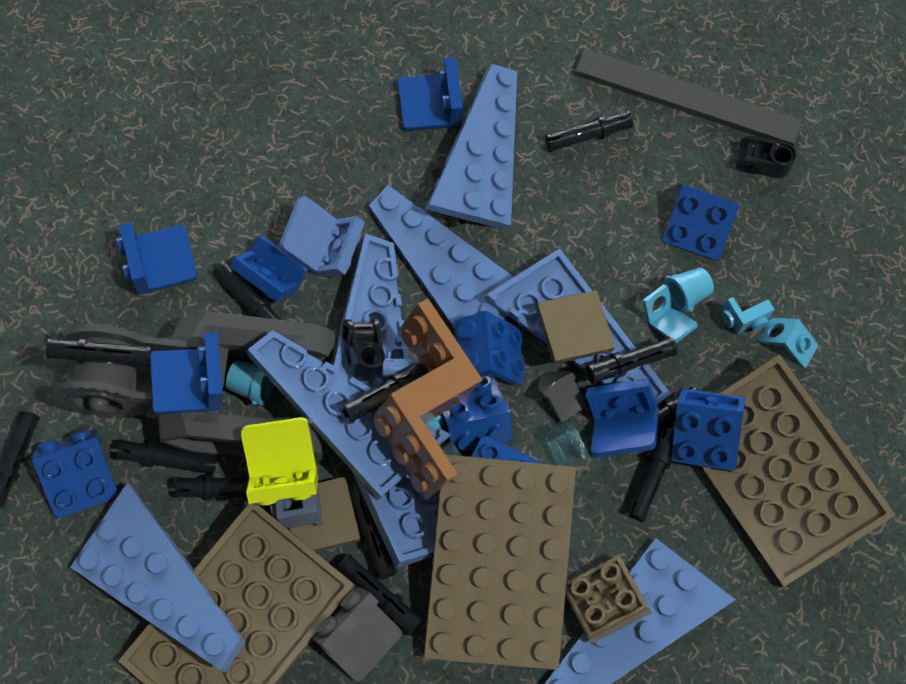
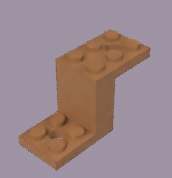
[372,298,483,500]

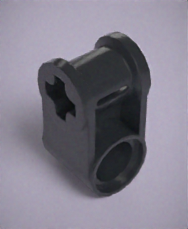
[736,136,796,178]
[341,318,385,382]

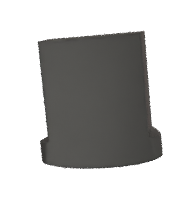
[538,371,587,423]

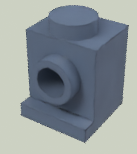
[270,491,323,528]

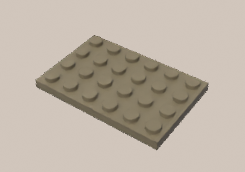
[673,354,896,587]
[423,454,576,670]
[118,503,356,684]

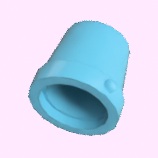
[663,267,714,314]
[226,360,274,406]

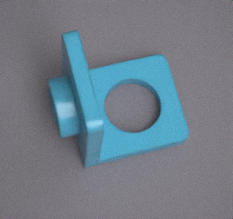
[642,284,697,343]
[758,318,818,368]

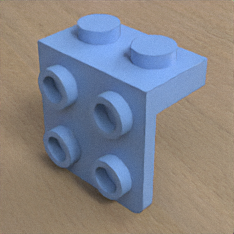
[280,196,365,278]

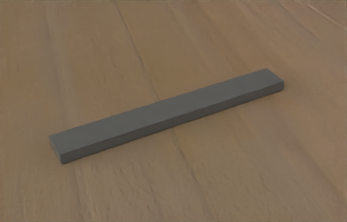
[575,48,802,146]

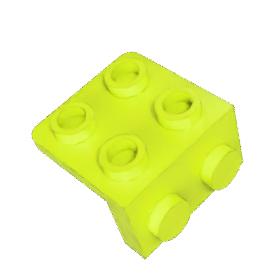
[241,417,319,505]

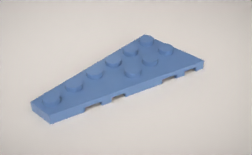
[425,64,517,229]
[369,185,513,332]
[332,233,409,389]
[485,248,671,405]
[246,330,451,500]
[351,470,439,568]
[70,482,245,672]
[545,538,736,684]

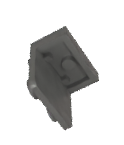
[312,587,402,682]

